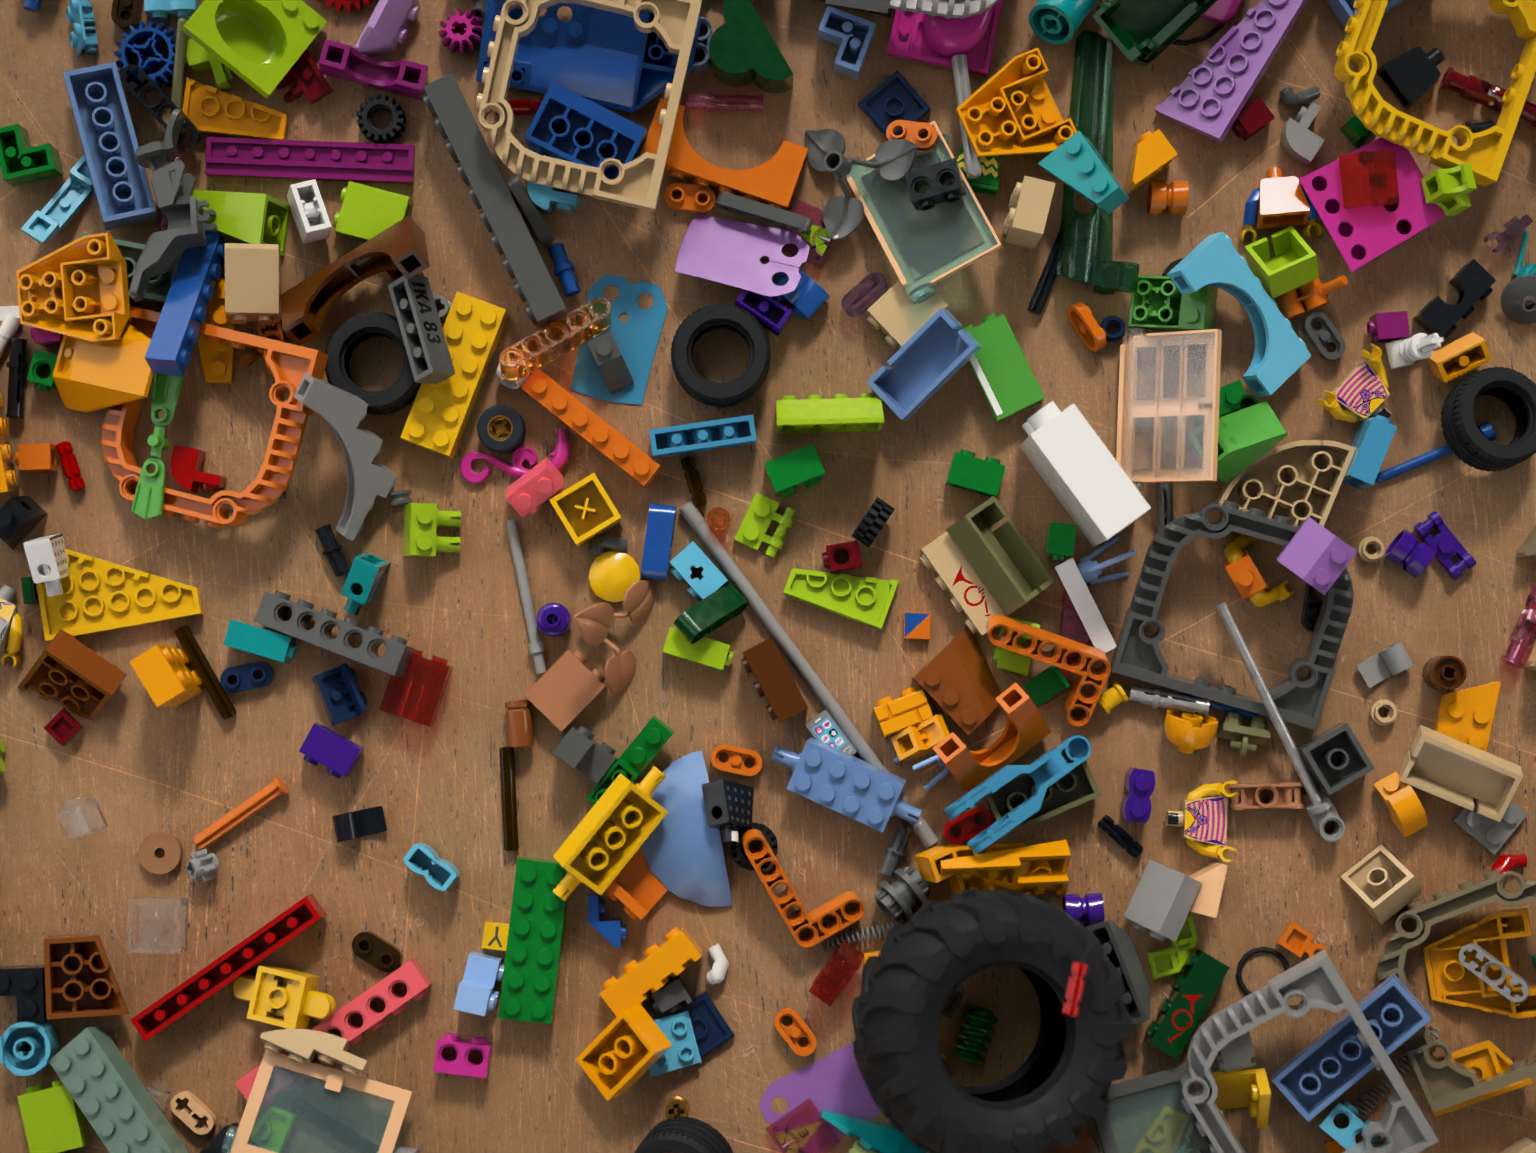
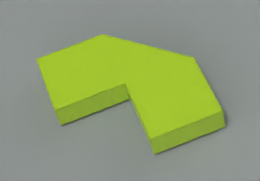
[1146,914,1198,979]

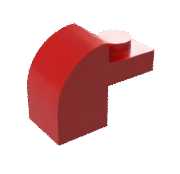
[170,444,227,493]

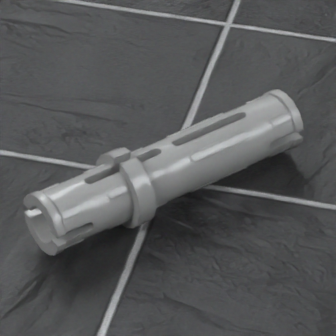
[1129,686,1210,716]

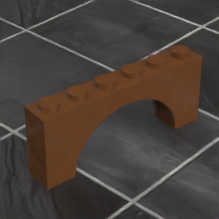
[280,215,429,346]

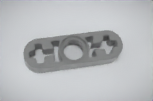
[1459,943,1529,1003]

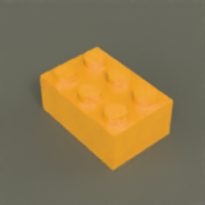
[129,645,203,707]
[576,1004,672,1101]

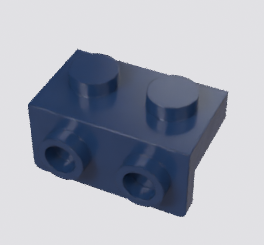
[312,663,367,726]

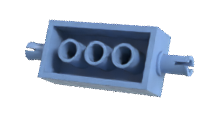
[771,737,922,833]

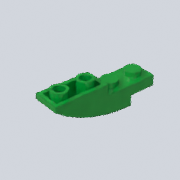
[586,715,674,805]

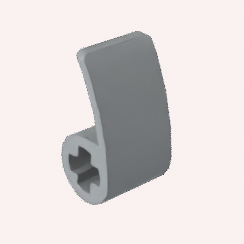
[1356,641,1414,688]

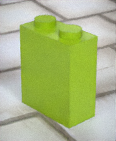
[333,181,413,242]
[17,1079,91,1153]

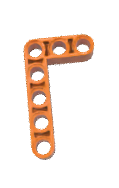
[986,615,1111,727]
[741,829,865,948]

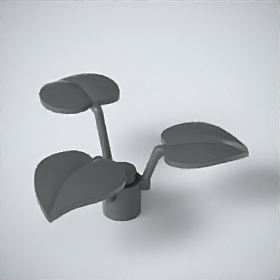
[805,129,917,240]

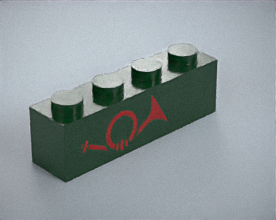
[1145,949,1230,1060]

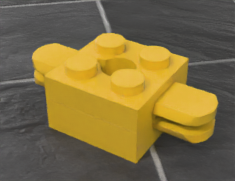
[233,965,336,1029]

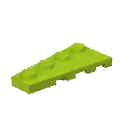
[783,568,899,630]

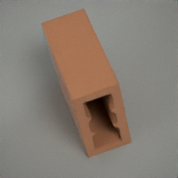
[524,650,607,732]

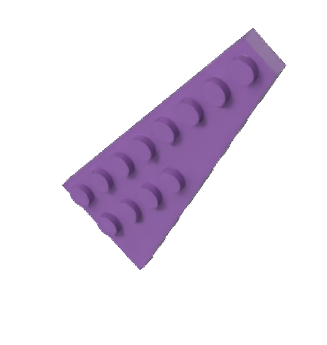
[1154,0,1308,143]

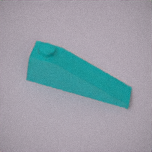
[820,1108,927,1153]

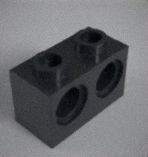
[904,158,967,211]

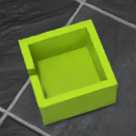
[1244,226,1319,299]

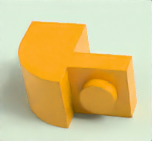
[1373,772,1428,838]

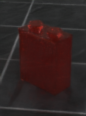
[379,649,453,727]

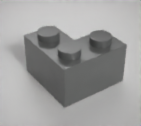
[553,726,618,784]

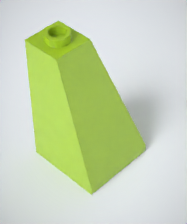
[191,190,291,257]

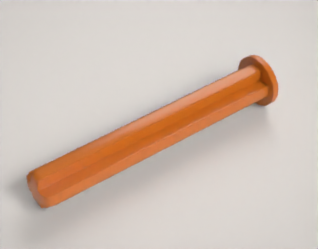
[193,776,289,850]

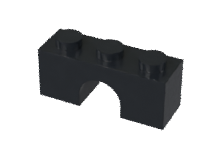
[1413,259,1496,338]

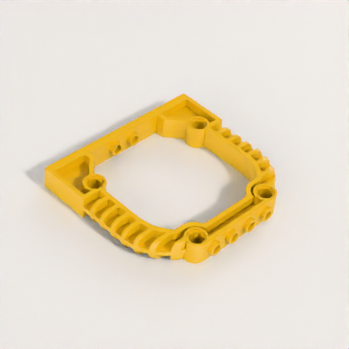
[1334,0,1536,187]

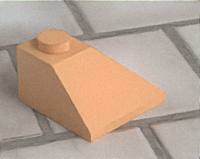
[1188,861,1228,918]

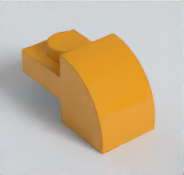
[890,715,949,761]

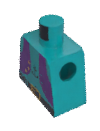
[341,552,390,615]

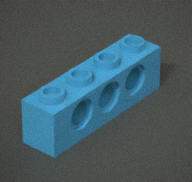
[649,415,757,459]

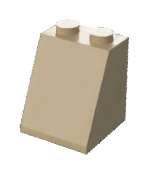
[225,243,281,325]

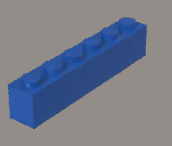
[145,231,226,376]

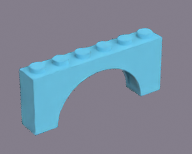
[1167,231,1312,397]

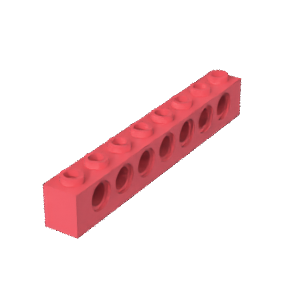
[235,958,432,1109]

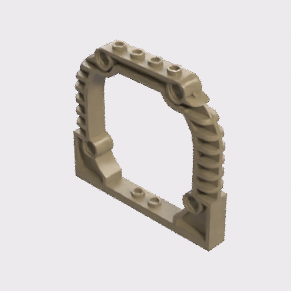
[1378,869,1536,1113]

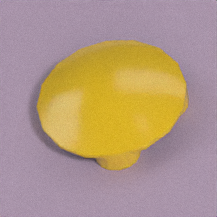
[588,550,640,603]

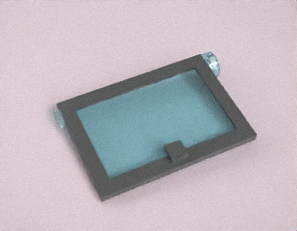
[1092,1064,1212,1153]

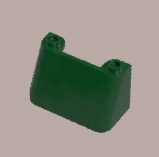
[1092,0,1218,67]

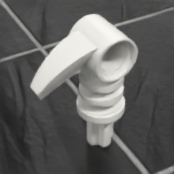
[1385,333,1444,370]

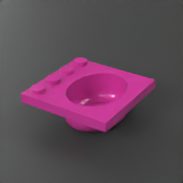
[886,0,1003,76]

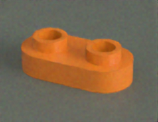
[886,120,939,151]
[664,182,716,214]
[1067,302,1106,352]
[710,744,763,776]
[774,1007,817,1056]

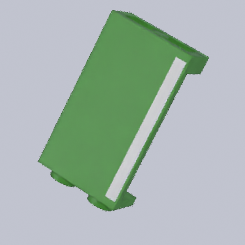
[962,313,1045,423]

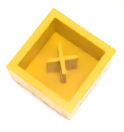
[549,473,623,547]

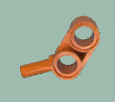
[1274,275,1348,320]

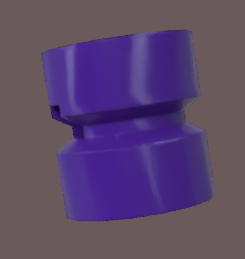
[1384,529,1436,578]
[1063,893,1104,926]

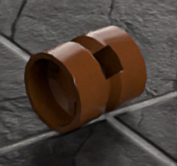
[1423,656,1467,690]

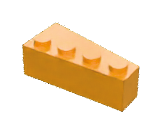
[599,927,703,1017]

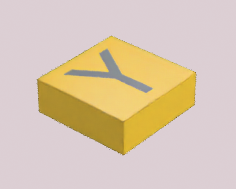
[482,921,509,951]

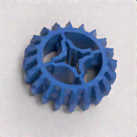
[114,21,186,92]

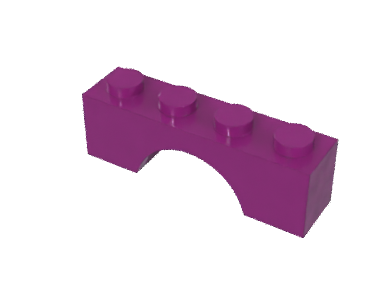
[319,39,428,100]

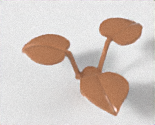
[573,579,655,695]

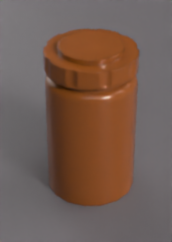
[505,700,534,747]

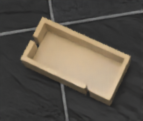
[1399,725,1523,822]

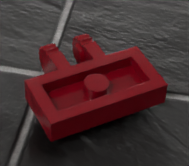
[276,49,333,104]

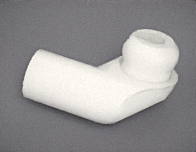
[706,943,729,985]

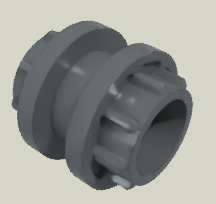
[875,867,931,922]

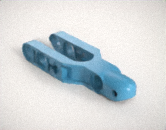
[944,735,1091,855]

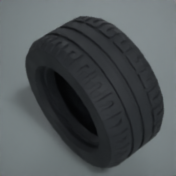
[671,304,771,407]
[325,312,421,415]
[1441,367,1536,472]
[634,1117,733,1153]

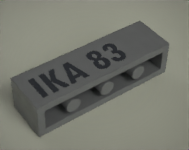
[388,275,455,384]

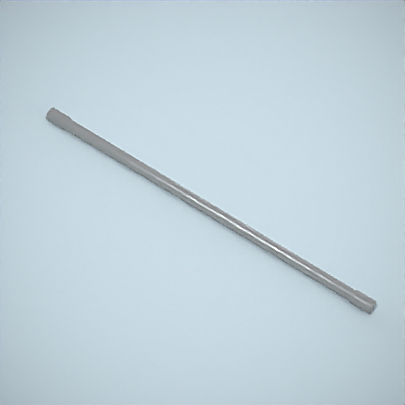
[679,501,939,849]

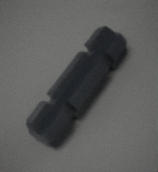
[1098,815,1143,858]

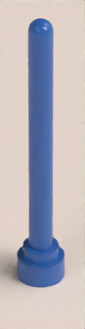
[1375,421,1496,483]

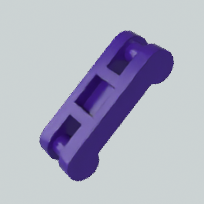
[1413,511,1477,580]

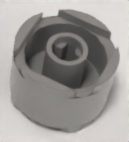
[1214,1031,1257,1073]

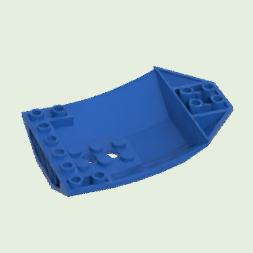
[476,0,701,114]

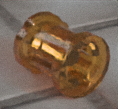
[707,507,731,532]

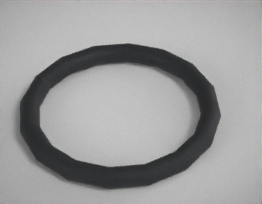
[1236,947,1290,996]

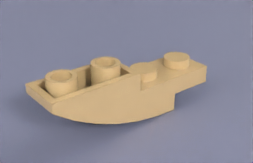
[260,1029,369,1076]

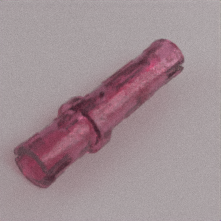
[685,91,763,112]

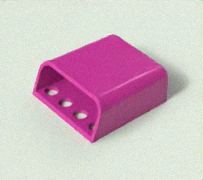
[1299,138,1444,273]

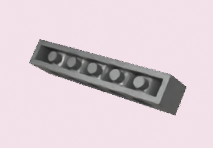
[254,590,414,678]

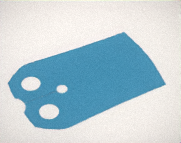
[570,274,667,405]

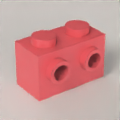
[506,457,563,518]

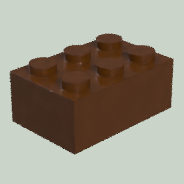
[741,637,808,723]

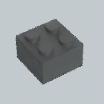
[1297,723,1375,796]

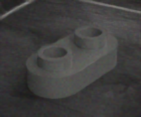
[1303,312,1345,361]

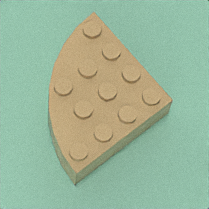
[1215,440,1356,527]

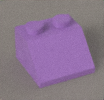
[1276,516,1358,595]

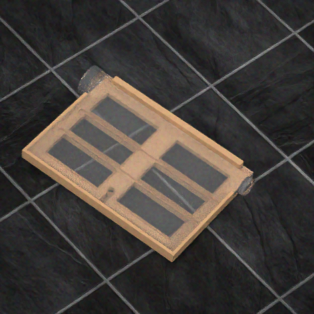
[1116,328,1222,492]

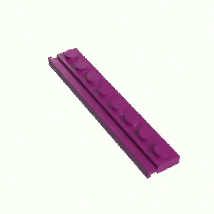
[205,137,415,184]

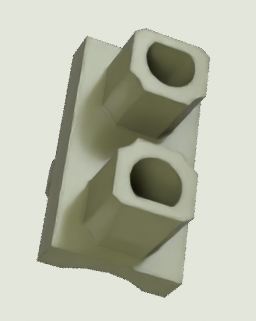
[1217,712,1271,758]

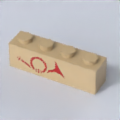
[919,532,1007,636]

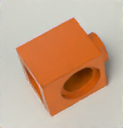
[15,443,58,473]

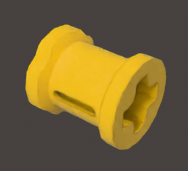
[1097,681,1129,715]

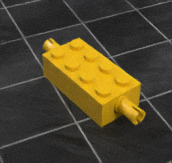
[552,765,668,901]

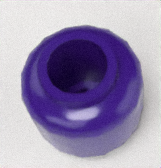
[536,602,572,637]

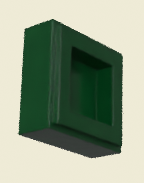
[21,577,39,605]

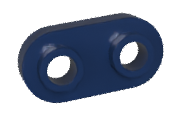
[220,661,274,693]

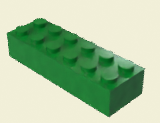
[498,857,568,1024]

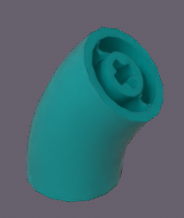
[1029,0,1099,45]

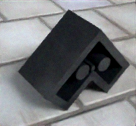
[0,965,48,1022]

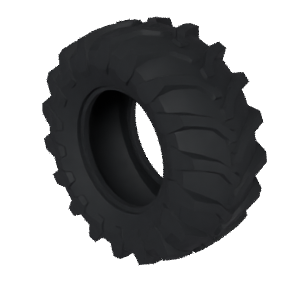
[851,889,1132,1153]

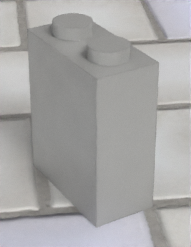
[1123,859,1202,942]

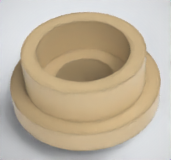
[1358,536,1385,563]
[1370,699,1397,726]

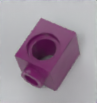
[1367,311,1410,343]

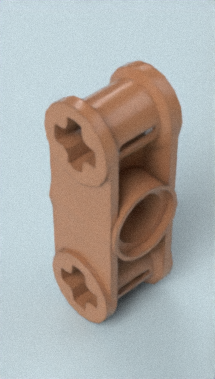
[1227,782,1304,810]

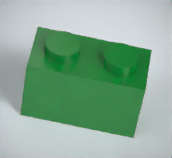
[945,449,1006,498]

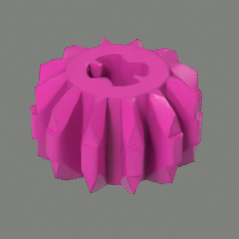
[438,9,483,55]

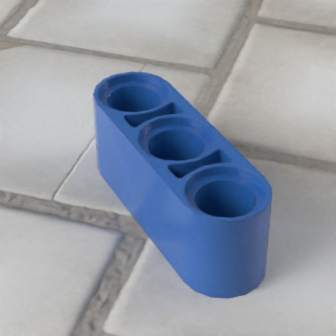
[640,503,677,581]

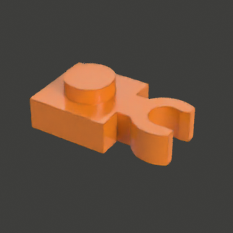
[1276,920,1328,958]

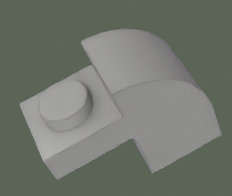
[1280,102,1325,167]

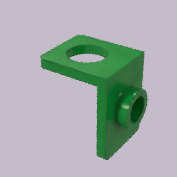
[1024,665,1070,705]

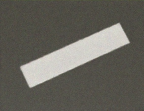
[1055,558,1117,653]

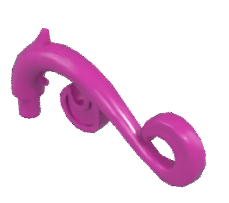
[460,429,571,484]

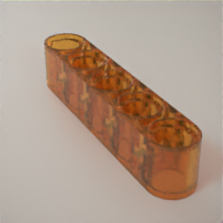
[500,298,611,382]

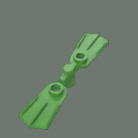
[131,373,185,520]

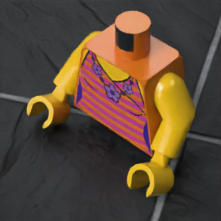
[1223,534,1294,607]

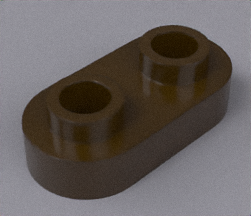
[111,0,142,30]
[352,931,402,973]

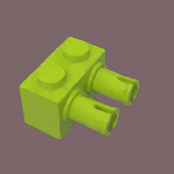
[403,503,461,558]

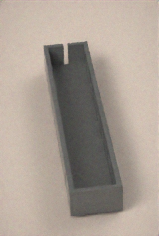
[422,73,570,330]

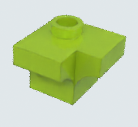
[1421,164,1477,216]

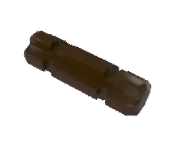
[681,456,707,507]

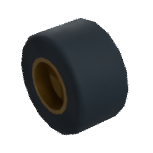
[477,405,526,454]

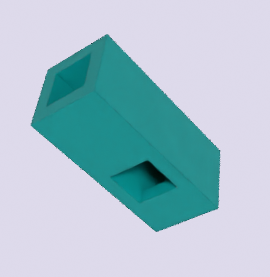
[223,620,298,663]

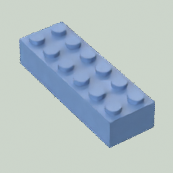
[63,62,157,230]
[1271,973,1431,1122]

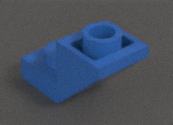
[588,893,627,948]

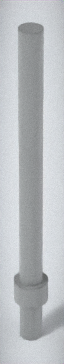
[505,519,547,675]

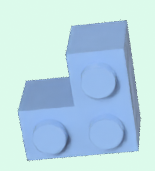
[453,951,504,1016]

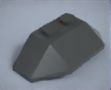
[1085,919,1150,1025]

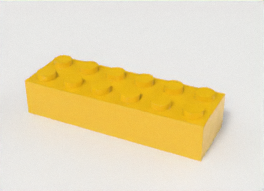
[400,291,509,459]

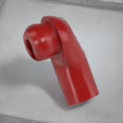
[1491,854,1527,873]

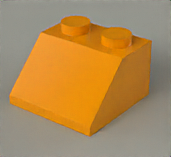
[1125,129,1178,195]

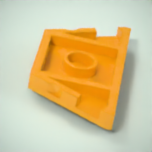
[1434,681,1501,752]
[1432,1040,1533,1117]

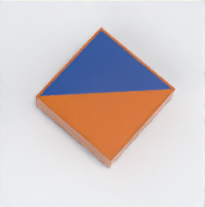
[903,612,931,640]

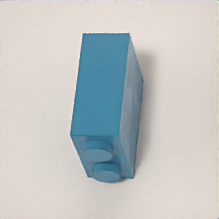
[1342,415,1397,490]

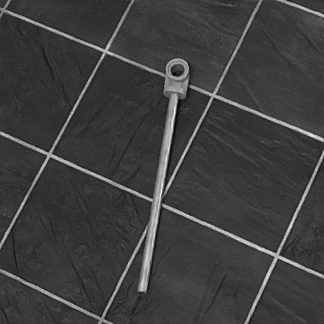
[1216,602,1346,842]

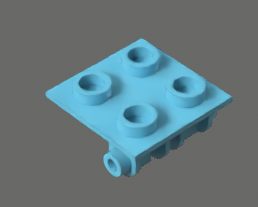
[66,0,99,56]
[649,1010,701,1077]

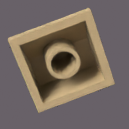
[1340,844,1422,925]

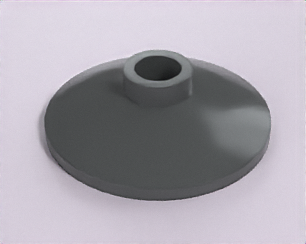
[1500,275,1536,324]

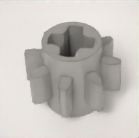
[186,849,219,883]

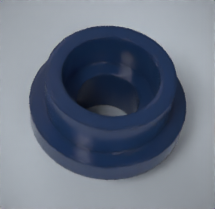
[1100,316,1126,342]

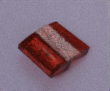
[1339,150,1400,209]

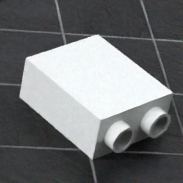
[1019,401,1151,547]

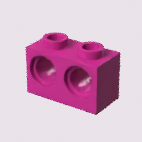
[433,1033,493,1078]

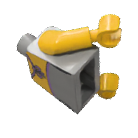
[0,585,23,668]

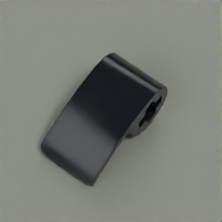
[332,806,387,842]

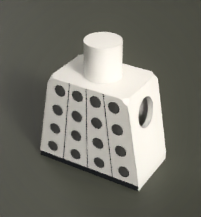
[23,533,69,597]

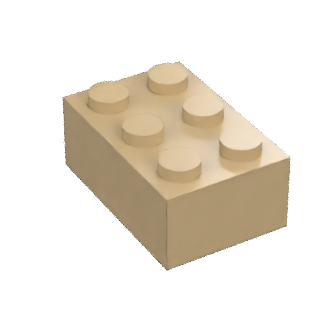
[1002,176,1056,249]

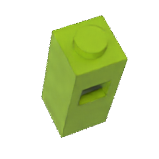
[662,627,734,671]

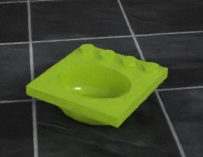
[181,0,327,99]

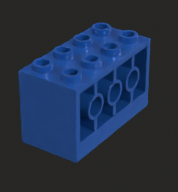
[524,81,647,180]

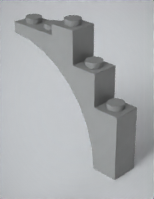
[293,373,397,541]

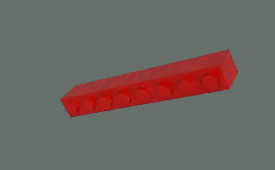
[130,894,327,1042]

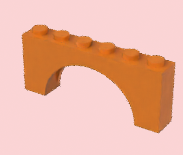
[640,98,808,211]

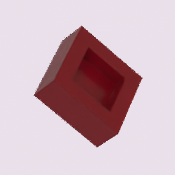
[44,709,84,746]

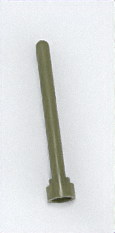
[163,18,187,146]

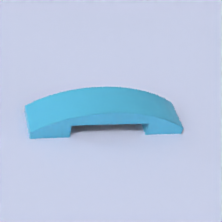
[21,155,94,245]

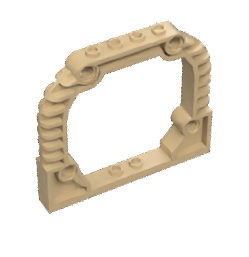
[475,0,702,212]

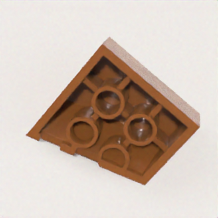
[912,626,1001,735]
[17,629,127,721]
[44,934,129,1019]

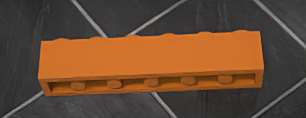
[521,368,662,489]

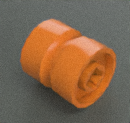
[1147,180,1189,215]

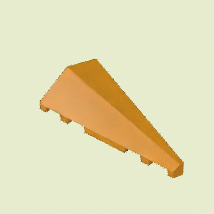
[940,839,1071,898]

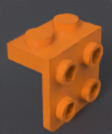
[604,847,668,920]

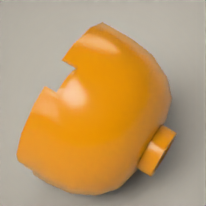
[1164,709,1218,754]

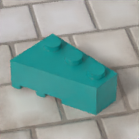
[1038,131,1130,214]

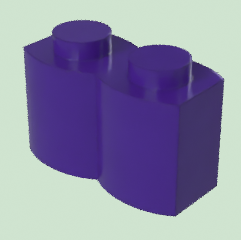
[1120,767,1155,824]

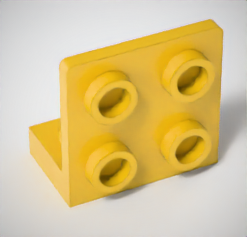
[1213,1068,1271,1128]

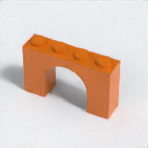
[933,683,1051,793]

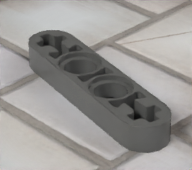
[715,191,813,234]

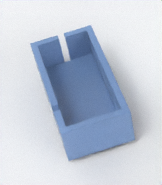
[866,308,983,420]

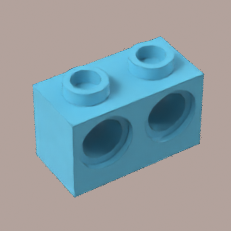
[1319,1101,1382,1150]

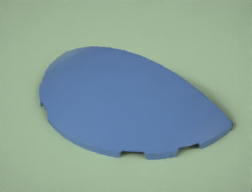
[641,750,732,907]

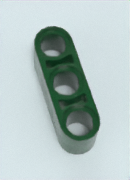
[674,583,748,644]

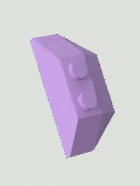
[354,0,420,57]

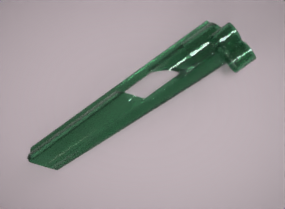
[1056,29,1139,295]

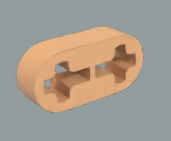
[170,1091,216,1135]

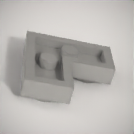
[1451,801,1528,855]

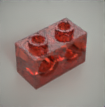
[809,940,864,1006]

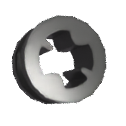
[388,490,413,507]

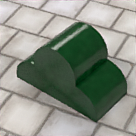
[709,0,794,94]

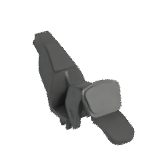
[128,108,217,302]

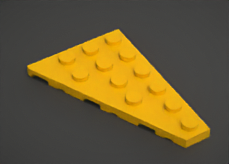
[29,540,203,641]

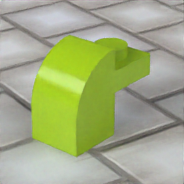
[186,39,234,91]

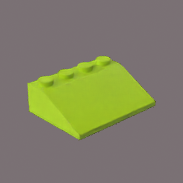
[776,393,884,434]

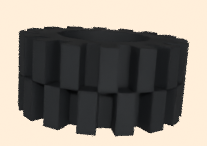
[357,94,406,144]
[852,497,895,548]
[730,822,778,871]

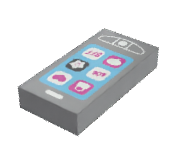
[805,709,857,755]

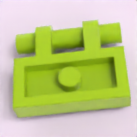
[734,492,796,558]

